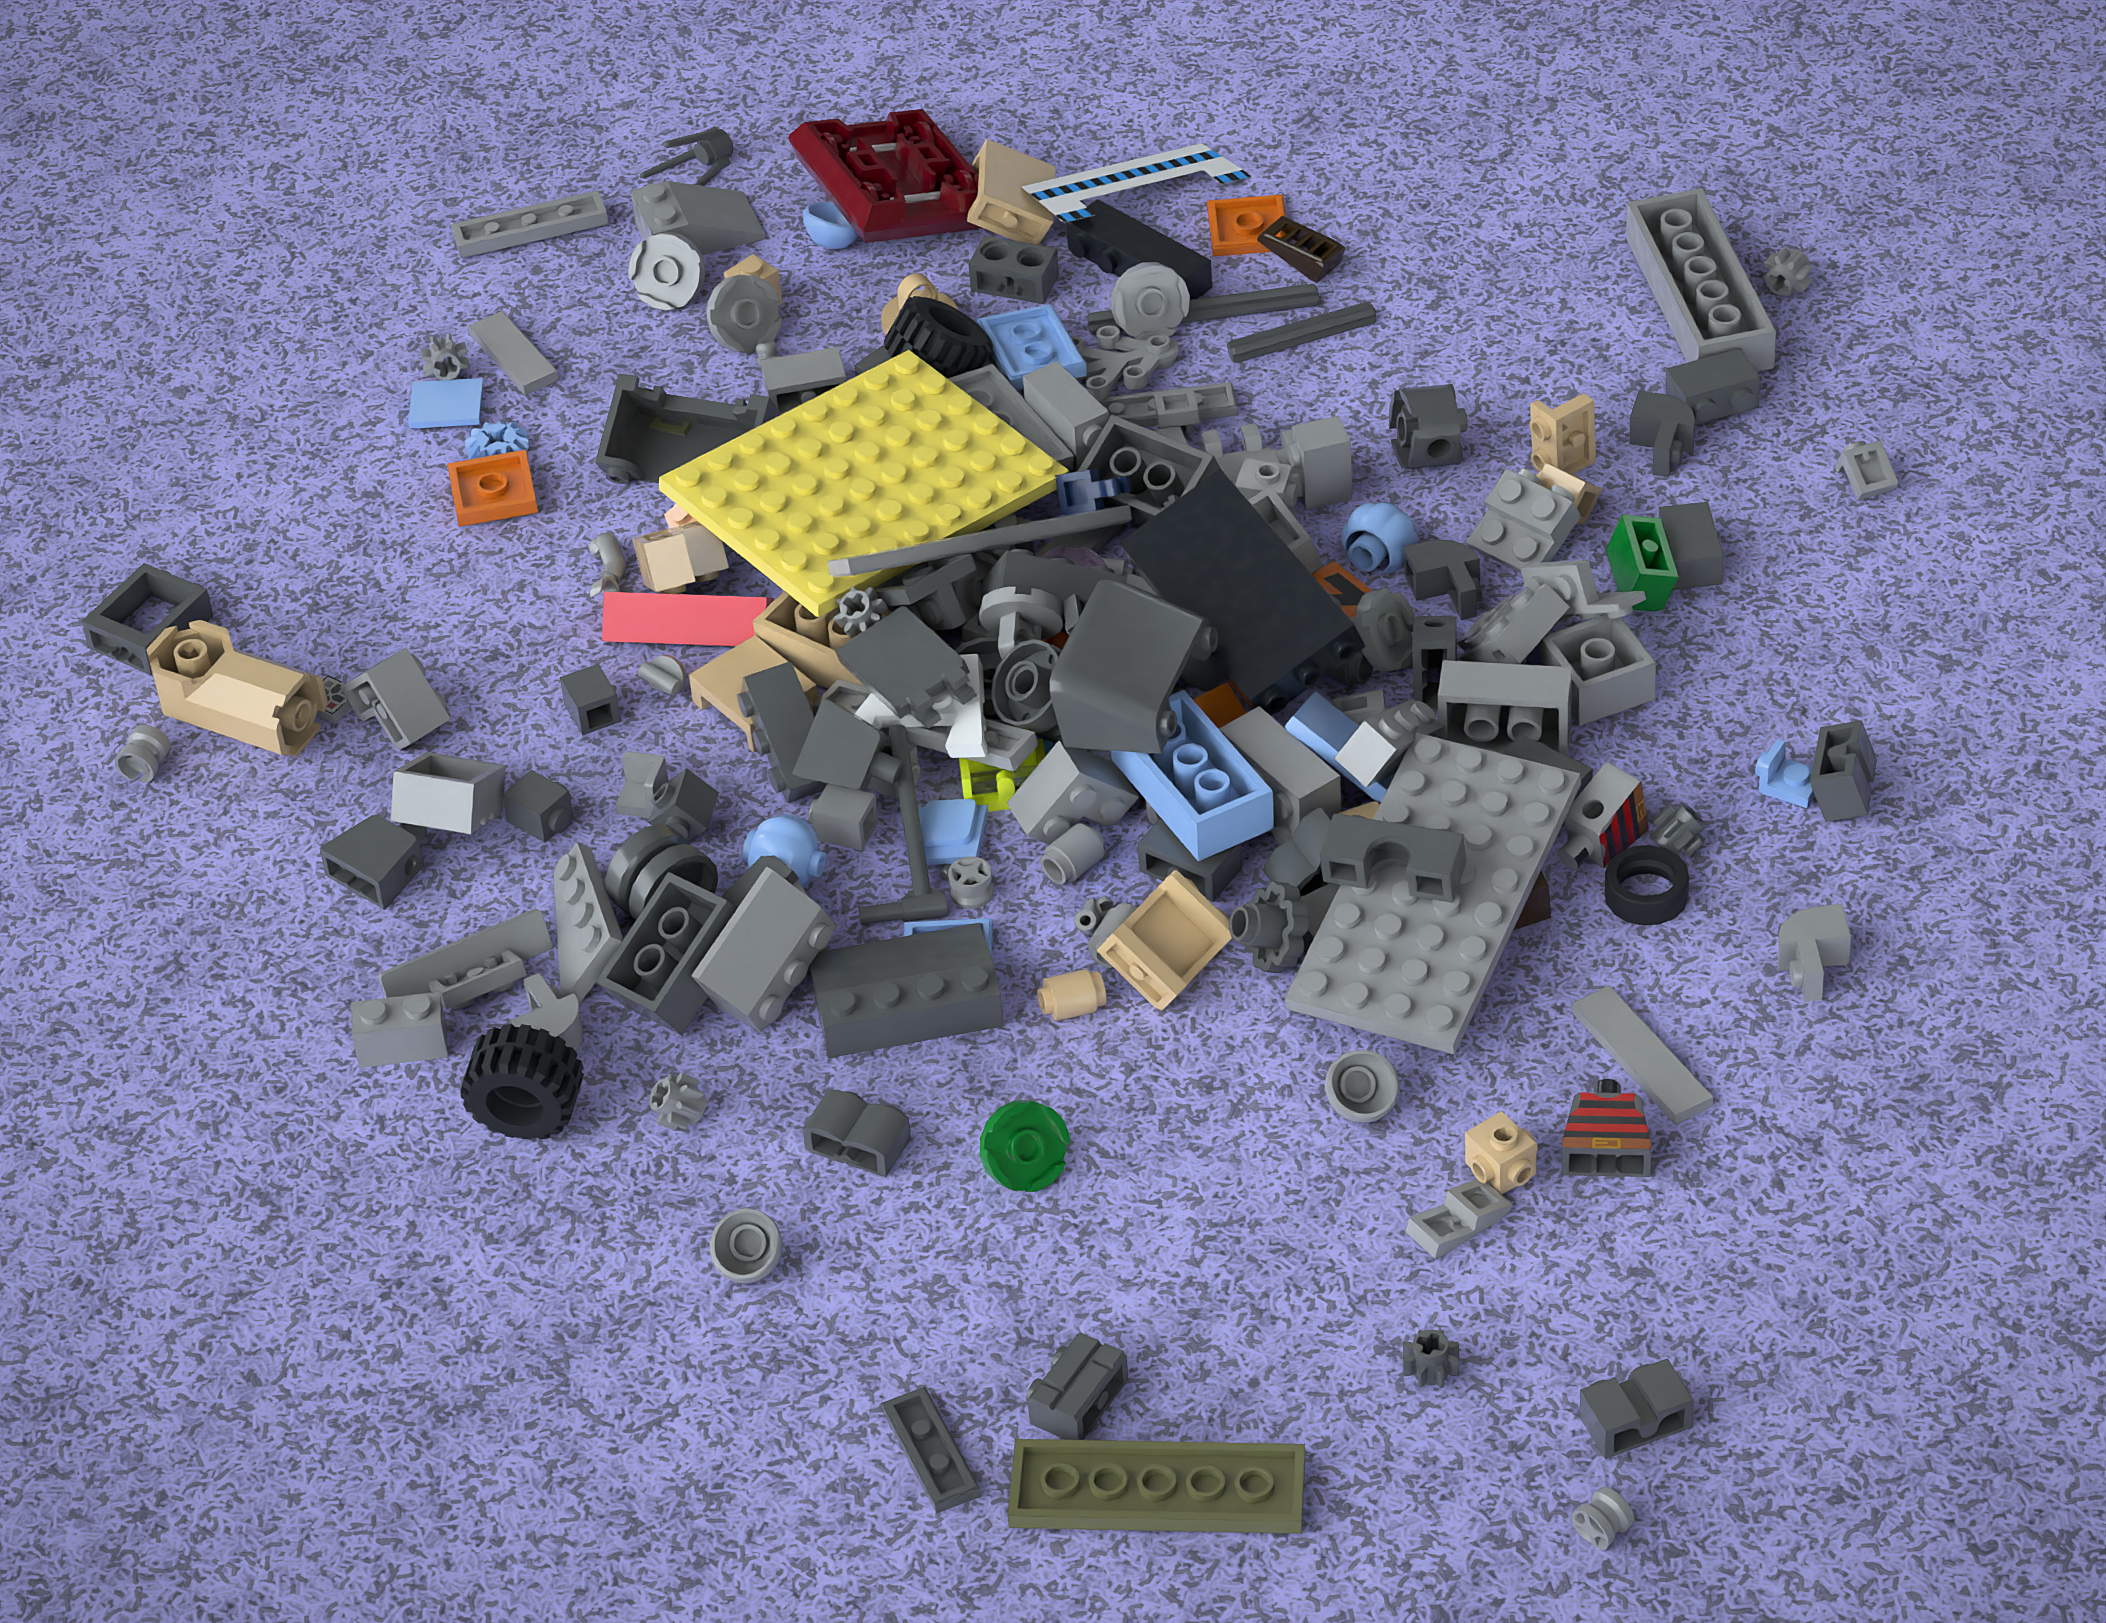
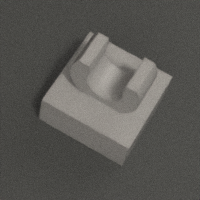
[1154,388,1199,433]

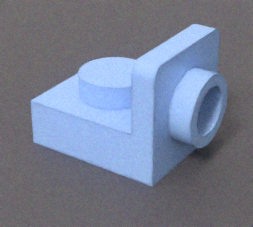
[1755,739,1815,808]

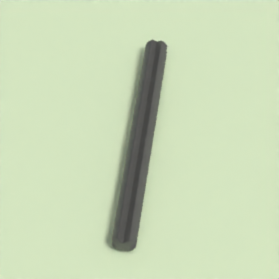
[1087,284,1319,335]

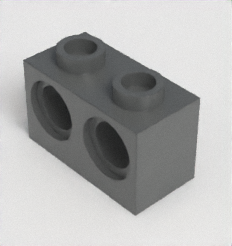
[968,236,1059,304]

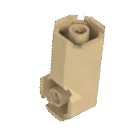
[146,620,328,756]

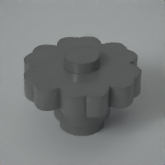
[1229,881,1309,973]

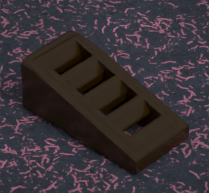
[1257,216,1345,283]

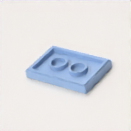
[976,304,1087,390]
[1285,691,1396,804]

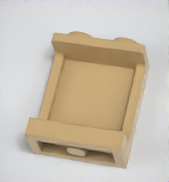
[967,139,1055,245]
[689,635,818,753]
[1096,870,1232,1011]

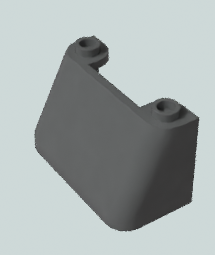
[595,373,781,484]
[1050,579,1218,754]

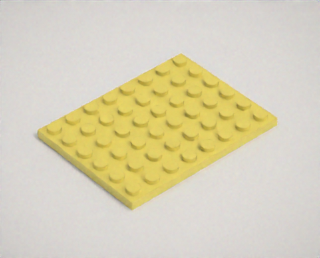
[659,350,1069,618]

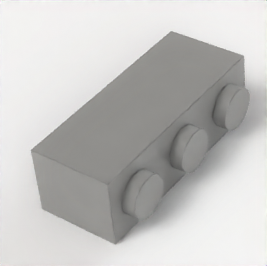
[1334,698,1444,787]

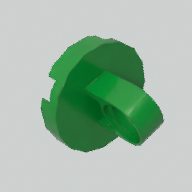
[980,1099,1070,1192]

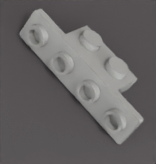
[1520,560,1646,621]
[378,908,553,1009]

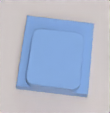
[408,378,484,429]
[919,799,988,865]

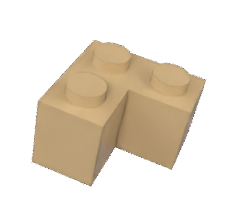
[632,521,729,594]

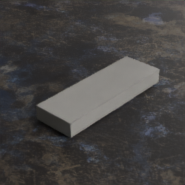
[468,311,559,395]

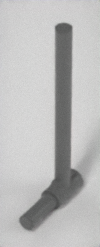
[858,724,948,925]

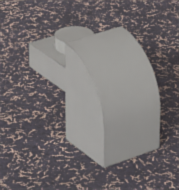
[1777,904,1851,1002]
[510,972,584,1052]

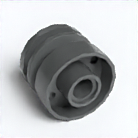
[991,639,1063,743]

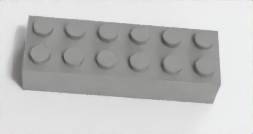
[1626,188,1776,372]

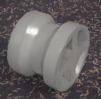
[948,856,993,909]
[1571,1487,1635,1550]

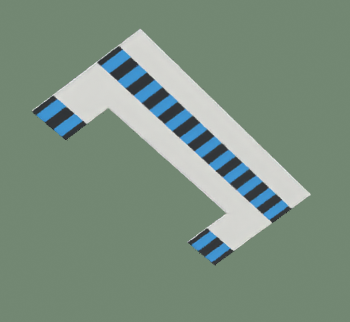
[1021,143,1252,223]

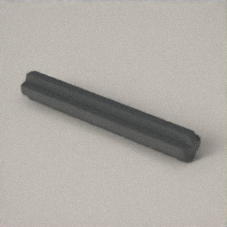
[1227,302,1376,363]

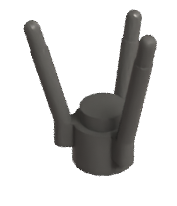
[640,126,733,186]

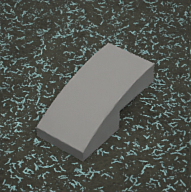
[1405,1179,1512,1259]

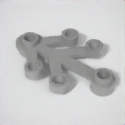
[1070,326,1179,400]

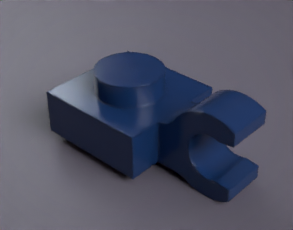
[1055,468,1131,516]

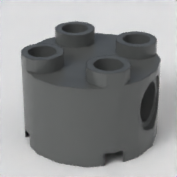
[1389,384,1468,469]

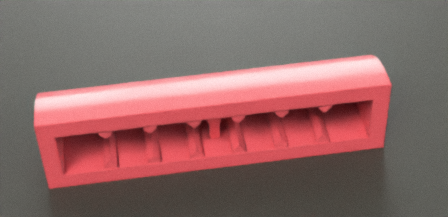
[602,592,774,646]

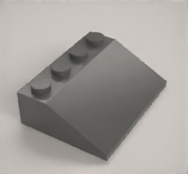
[808,923,1004,1058]

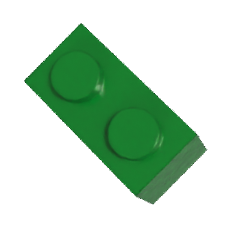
[1606,514,1679,611]

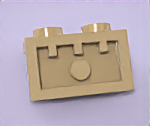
[1529,393,1596,474]

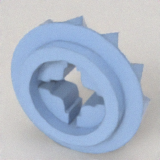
[465,419,530,459]

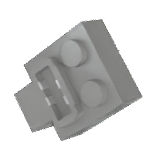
[1457,583,1570,664]

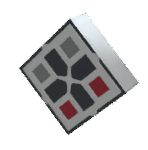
[316,675,353,724]

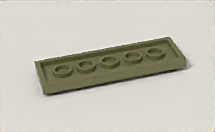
[1007,1439,1306,1534]

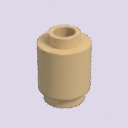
[1037,969,1106,1022]

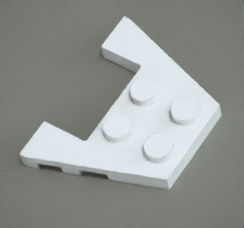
[855,654,988,758]

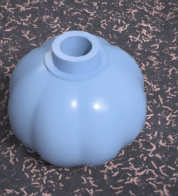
[1341,502,1418,573]
[742,814,826,888]

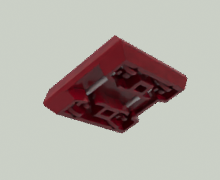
[788,109,983,243]

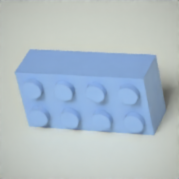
[1111,690,1274,861]

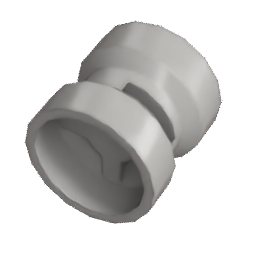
[115,725,171,783]

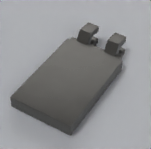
[835,605,977,729]

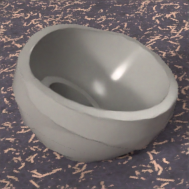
[1325,1050,1400,1123]
[710,1208,783,1284]

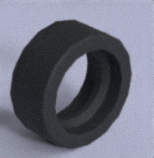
[1605,845,1689,926]

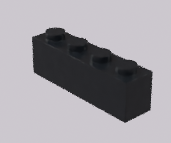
[1066,199,1213,300]

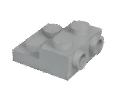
[1466,468,1581,574]

